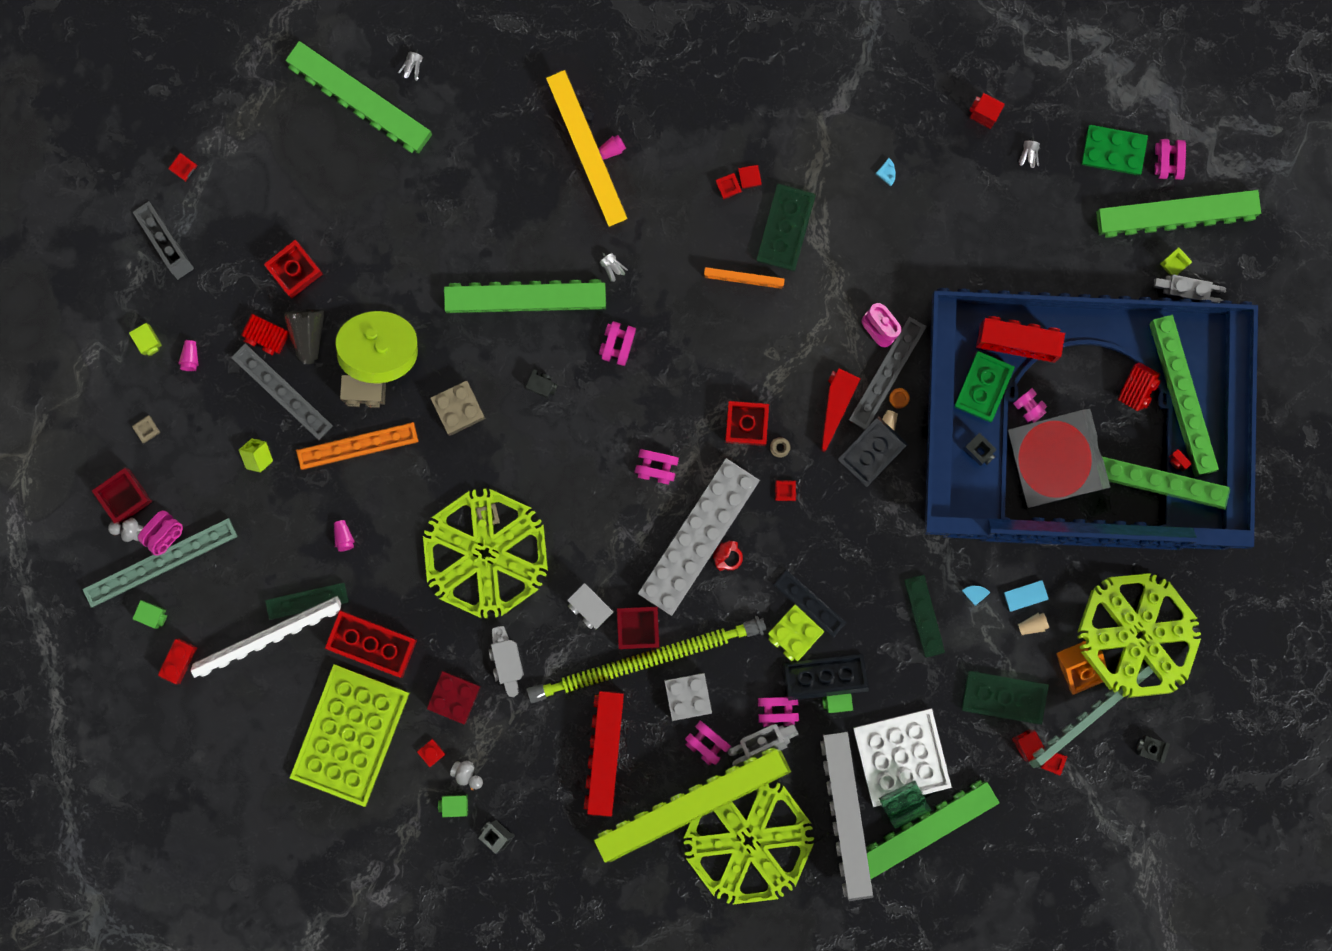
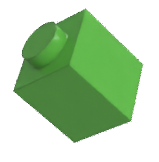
[133,600,167,629]
[822,694,853,713]
[438,795,468,817]

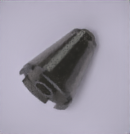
[284,309,324,364]

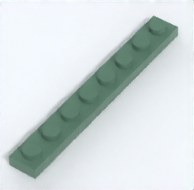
[83,518,238,608]
[1029,664,1153,768]

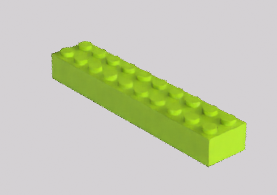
[594,748,791,863]

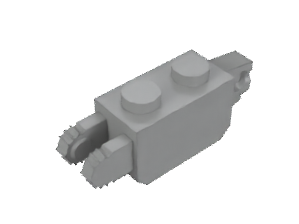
[1153,275,1226,303]
[488,626,524,698]
[728,724,798,767]

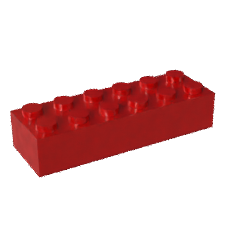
[584,691,624,816]

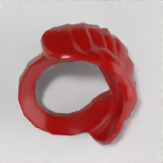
[713,541,743,571]

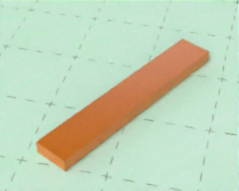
[296,422,419,470]

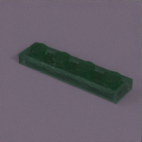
[904,575,945,658]
[265,583,349,620]

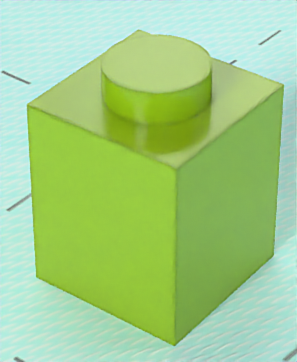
[129,323,162,356]

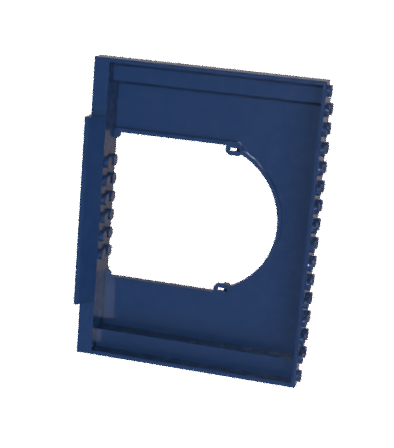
[925,288,1258,550]

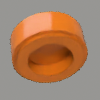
[889,388,910,409]

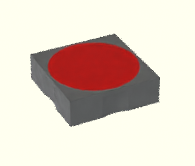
[1008,409,1110,508]

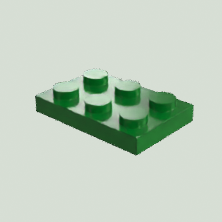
[1081,125,1148,176]
[954,351,1015,423]

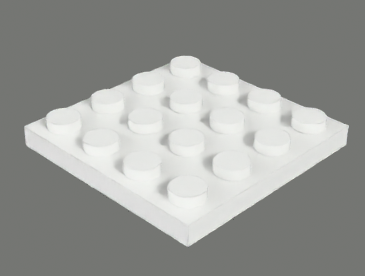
[853,709,952,807]

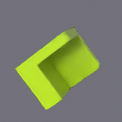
[1160,247,1192,276]
[239,438,273,473]

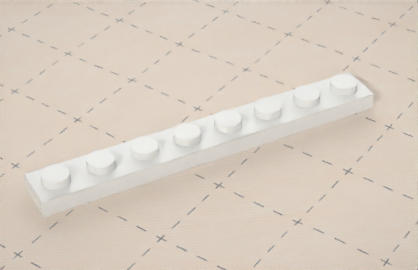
[191,596,341,678]

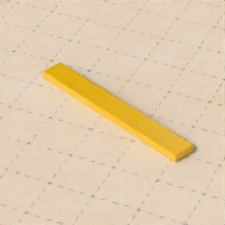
[546,70,628,227]

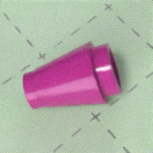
[598,135,626,160]
[178,340,199,371]
[334,520,355,552]

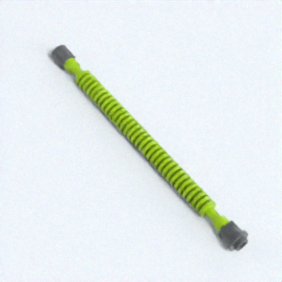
[527,616,766,704]

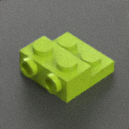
[768,604,824,661]

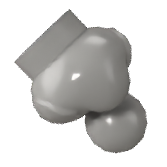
[108,518,143,542]
[450,761,483,790]

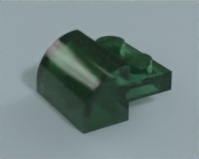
[879,780,932,829]

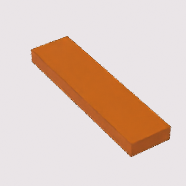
[704,267,785,289]

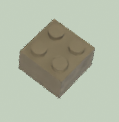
[340,375,386,408]
[431,381,486,436]

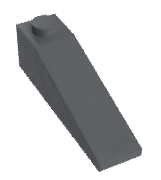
[133,201,194,280]

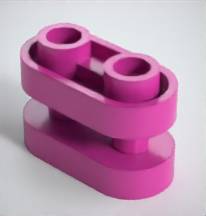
[1154,139,1186,180]
[862,303,901,347]
[599,321,636,366]
[1013,388,1047,423]
[635,449,679,485]
[138,511,183,555]
[758,697,799,727]
[685,720,731,765]

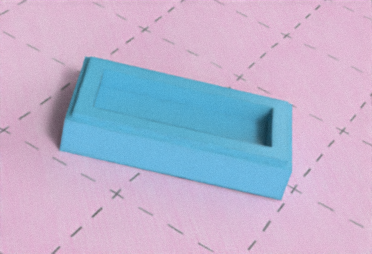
[1004,580,1048,612]

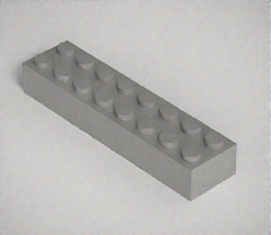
[638,458,760,616]
[820,732,873,901]

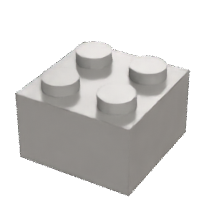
[567,583,614,629]
[664,673,712,721]

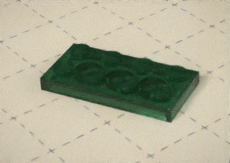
[756,184,816,272]
[962,671,1049,725]

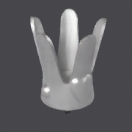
[398,49,423,81]
[1019,137,1040,168]
[600,253,628,282]

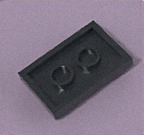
[838,416,908,487]

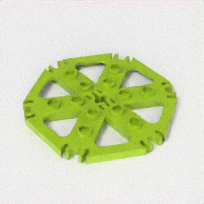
[423,489,548,618]
[1077,573,1201,698]
[684,782,814,905]

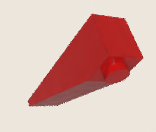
[821,368,861,452]

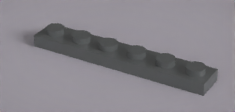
[849,316,927,430]
[232,343,333,440]

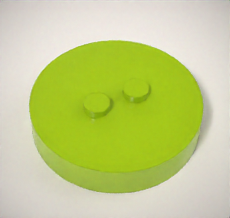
[336,311,418,383]

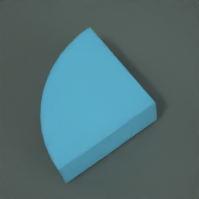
[876,158,896,187]
[962,586,990,606]

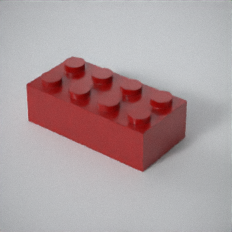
[976,316,1065,363]
[325,611,417,678]

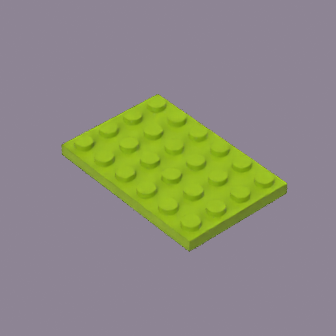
[290,664,410,807]

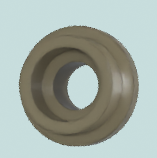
[770,437,790,458]

